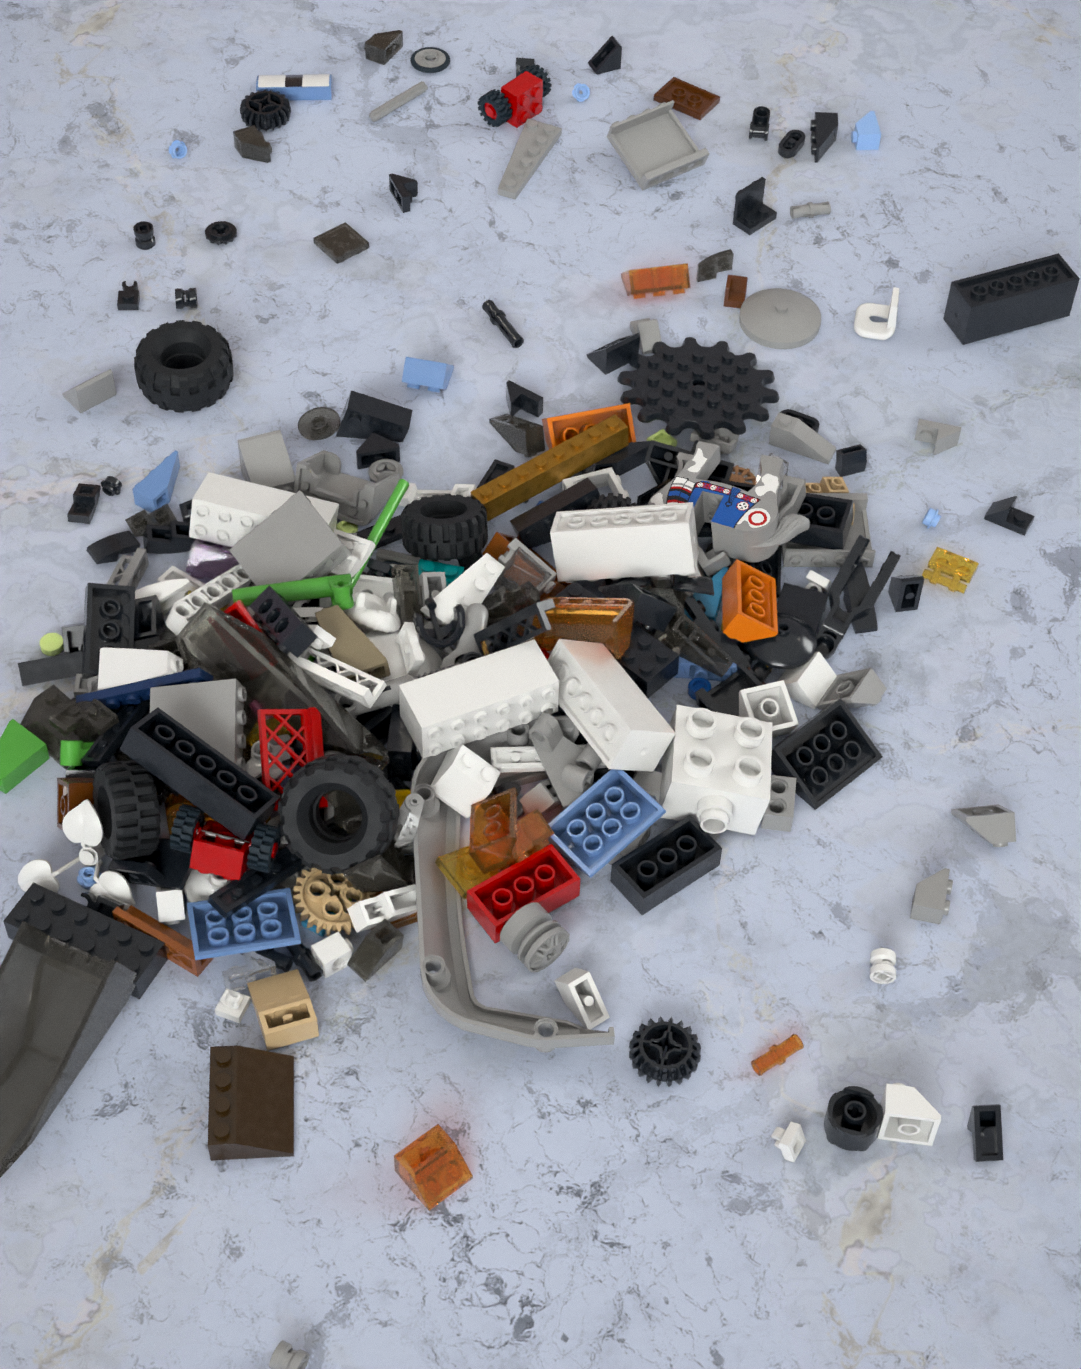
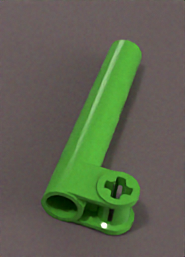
[232,573,354,610]

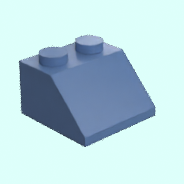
[402,357,454,393]

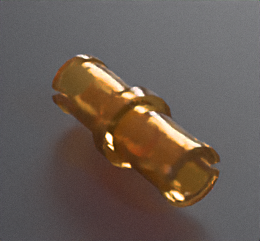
[751,1034,804,1076]

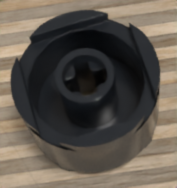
[824,1086,883,1151]

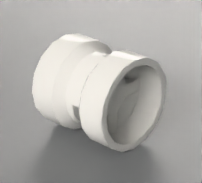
[870,948,896,984]

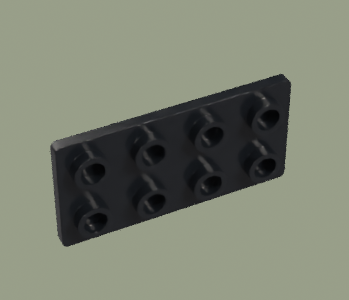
[108,838,192,890]

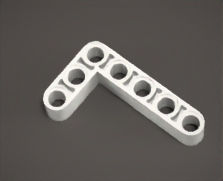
[166,564,252,663]

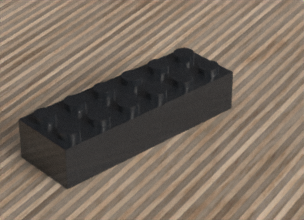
[722,480,853,549]
[545,581,679,698]
[120,707,281,841]
[3,882,168,999]

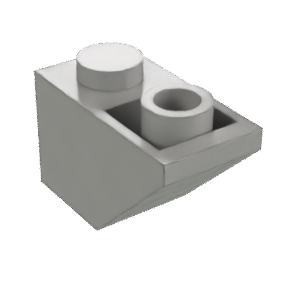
[910,868,953,924]

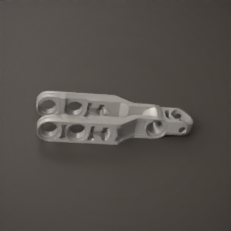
[439,603,489,670]

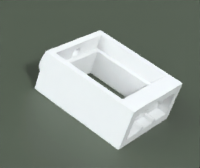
[562,467,629,499]

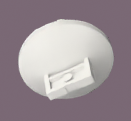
[365,622,442,707]

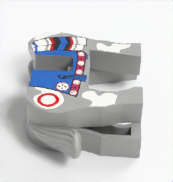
[648,441,810,562]

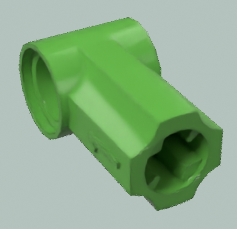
[60,740,94,766]

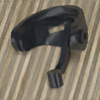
[413,597,465,650]

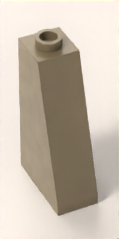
[315,605,391,682]

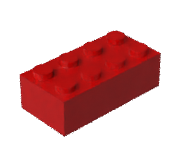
[467,844,581,944]

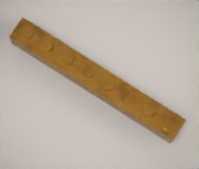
[470,414,629,522]

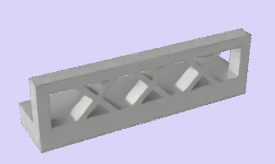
[107,547,149,590]

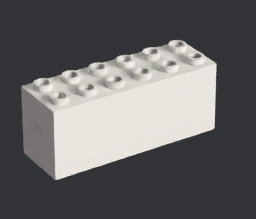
[189,472,339,547]
[550,502,699,583]
[399,639,559,758]
[547,639,676,772]

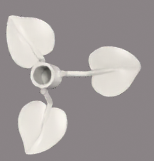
[18,799,136,911]

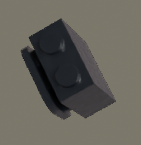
[386,704,422,782]

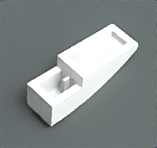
[135,578,197,614]
[347,884,417,933]

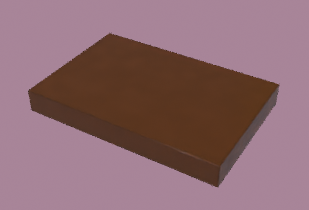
[653,77,720,120]

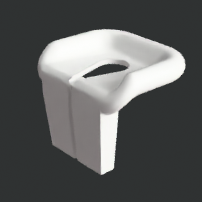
[854,287,899,340]

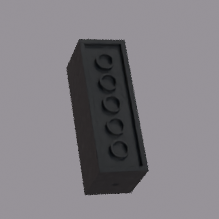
[943,253,1080,345]

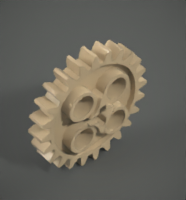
[293,868,376,936]

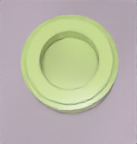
[40,633,64,656]

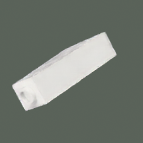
[98,647,184,690]

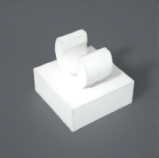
[805,570,832,593]
[215,988,251,1023]
[771,1122,806,1162]

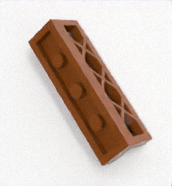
[112,905,214,977]

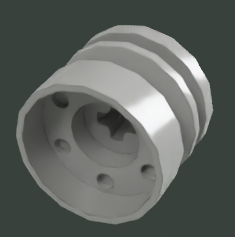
[500,902,570,972]

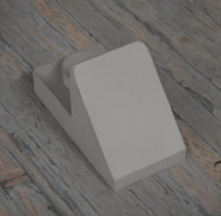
[630,318,662,355]
[914,419,961,455]

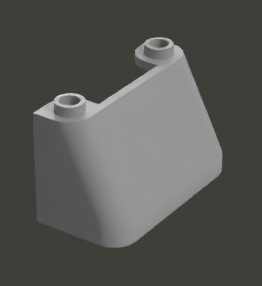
[294,450,400,526]

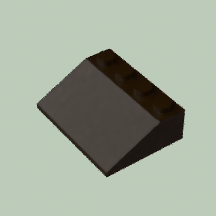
[208,1045,294,1161]

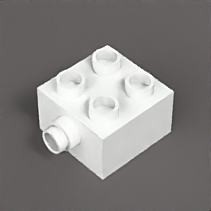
[659,705,772,835]

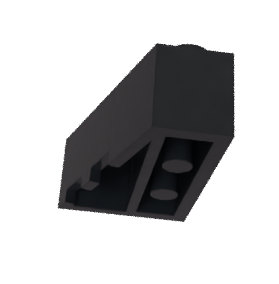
[336,390,413,442]

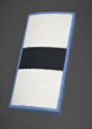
[256,74,332,101]

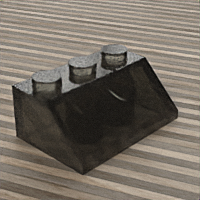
[20,684,101,770]

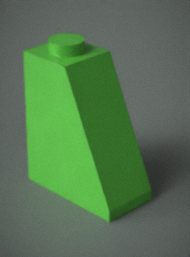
[0,719,50,794]

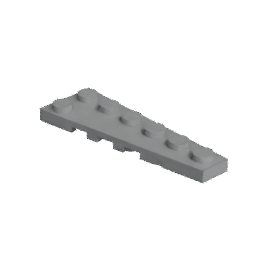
[498,119,562,200]

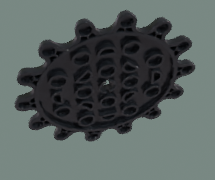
[617,337,779,440]

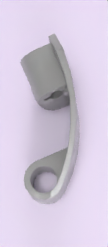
[529,713,602,808]

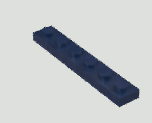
[76,668,213,713]

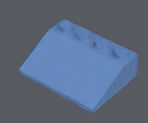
[542,769,666,878]
[187,888,301,960]

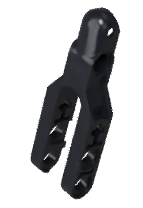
[815,535,901,659]

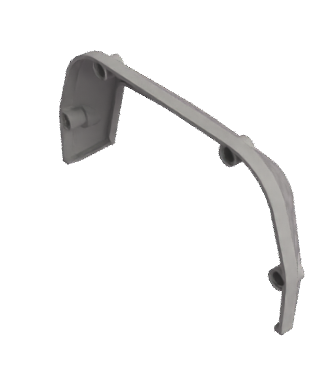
[411,716,615,1053]

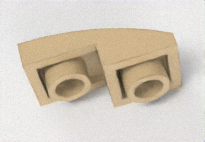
[806,477,849,493]

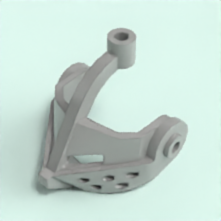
[394,793,424,848]

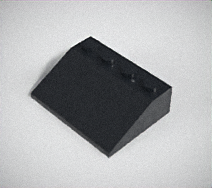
[771,698,883,810]

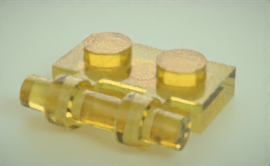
[922,547,979,594]

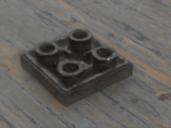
[313,222,369,264]

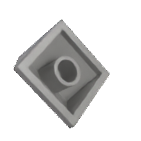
[62,369,116,413]

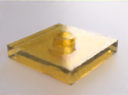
[435,843,499,900]

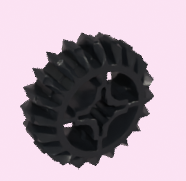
[240,90,291,131]
[629,1016,701,1087]

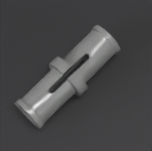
[790,201,831,219]

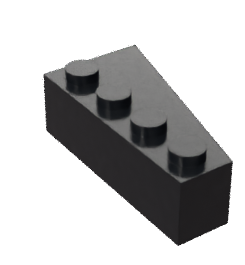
[510,477,600,549]

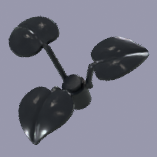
[610,574,714,614]

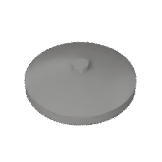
[739,288,821,349]

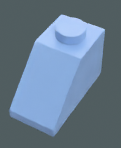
[851,111,881,150]

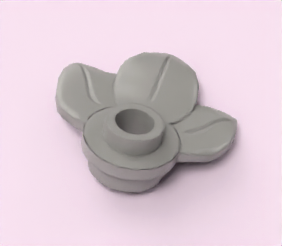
[245,741,291,780]

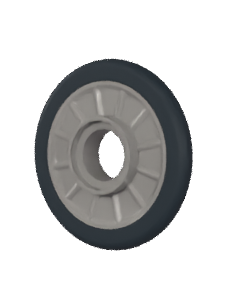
[410,47,450,73]

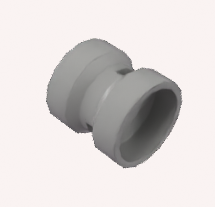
[269,1340,310,1369]

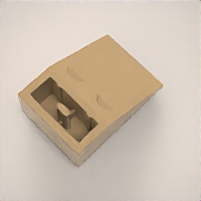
[247,969,319,1051]

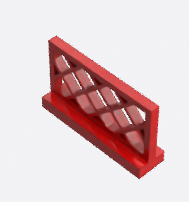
[257,707,328,811]

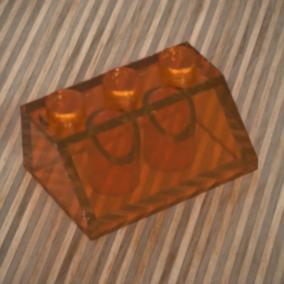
[621,263,691,299]
[469,787,517,874]

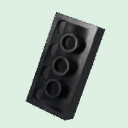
[82,583,135,679]

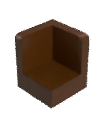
[723,275,748,309]

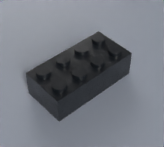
[610,815,722,915]

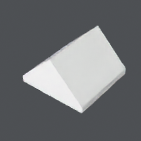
[777,651,837,710]

